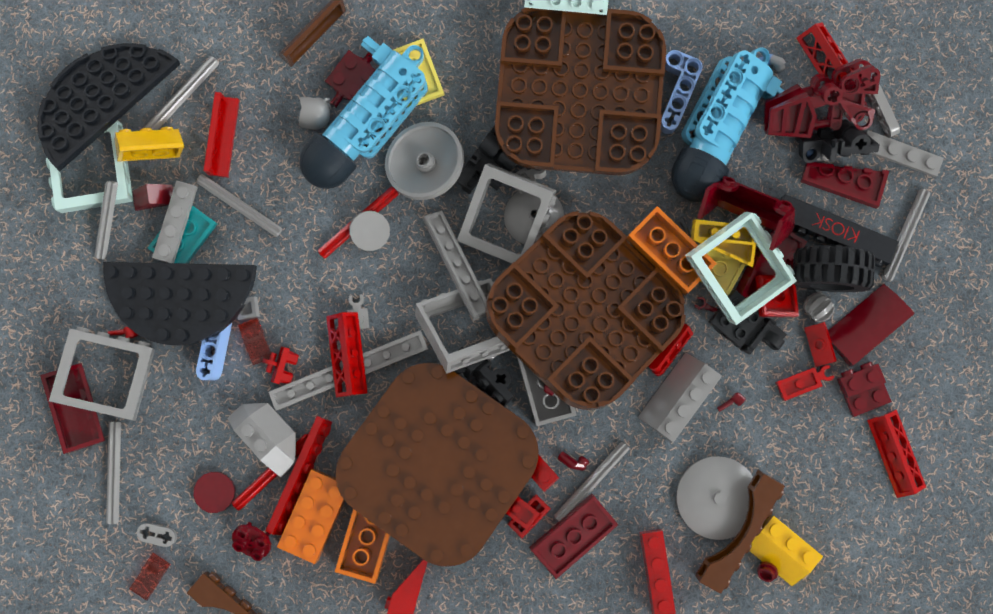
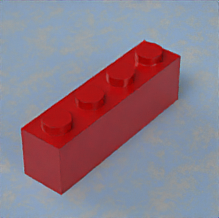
[639,529,676,614]

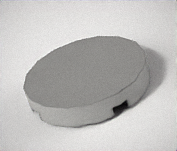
[349,210,390,251]

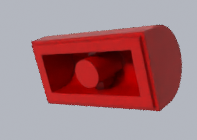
[507,494,551,539]

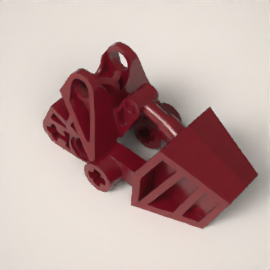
[763,58,881,138]

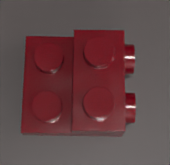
[837,362,892,417]

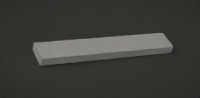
[423,210,487,321]

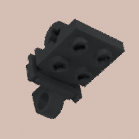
[795,119,880,163]
[456,125,516,195]
[708,290,787,354]
[454,347,513,407]

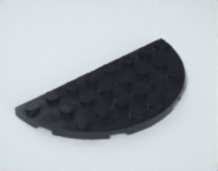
[37,43,180,172]
[103,262,257,346]

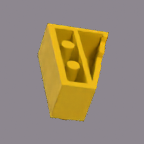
[690,219,756,267]

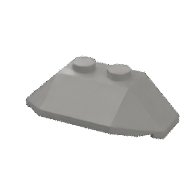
[227,403,296,477]

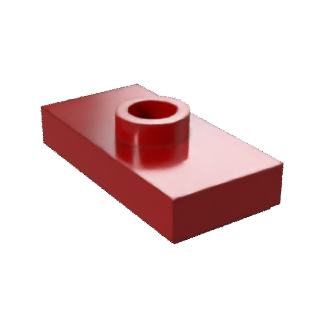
[804,322,837,367]

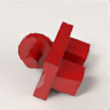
[262,346,299,384]

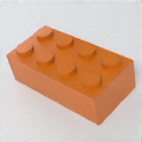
[626,206,717,296]
[277,469,345,564]
[335,509,390,584]

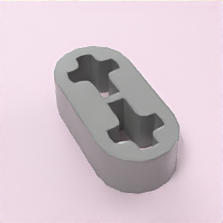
[137,523,177,547]

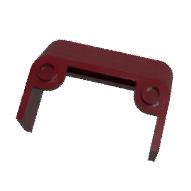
[697,176,795,251]

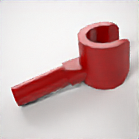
[108,327,138,339]

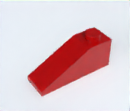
[385,560,428,614]

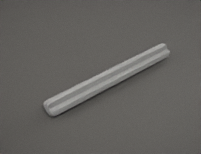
[145,56,219,130]
[196,174,282,237]
[881,189,930,282]
[106,421,121,524]
[554,442,629,521]

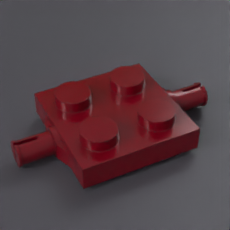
[325,50,375,108]

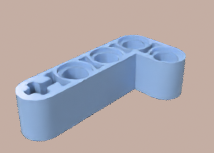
[661,50,702,134]
[196,323,232,380]

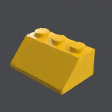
[114,127,184,162]
[750,515,823,586]

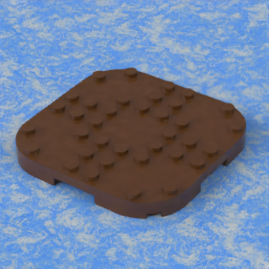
[495,8,666,175]
[485,211,686,410]
[336,363,539,567]

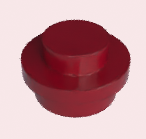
[757,562,778,582]

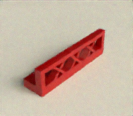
[796,22,853,82]
[203,92,240,178]
[326,312,368,398]
[867,409,926,498]

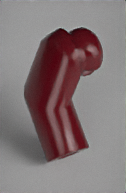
[558,451,589,471]

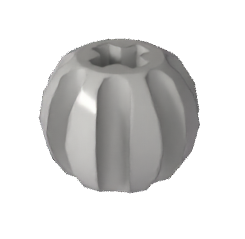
[803,292,835,323]

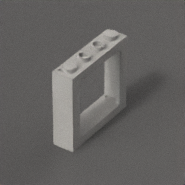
[457,163,558,263]
[415,278,510,374]
[49,326,155,421]

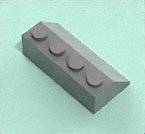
[637,352,722,443]

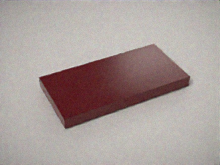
[529,493,618,579]

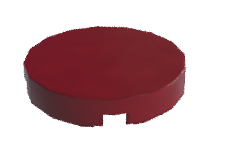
[193,472,236,513]

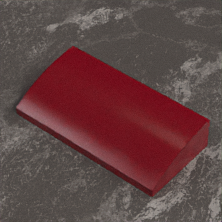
[736,227,807,298]
[828,284,915,366]
[40,363,105,454]

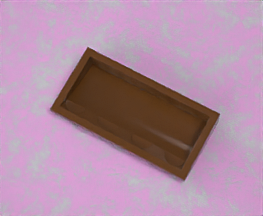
[279,0,346,67]

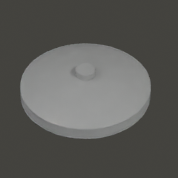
[385,122,464,200]
[676,456,753,540]

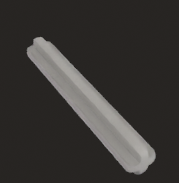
[94,181,118,259]

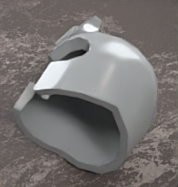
[299,97,332,130]

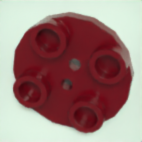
[232,522,271,561]

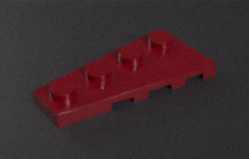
[800,162,889,209]

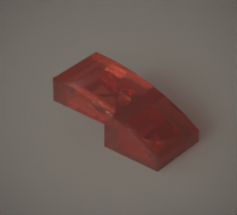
[238,317,271,365]
[129,553,171,601]

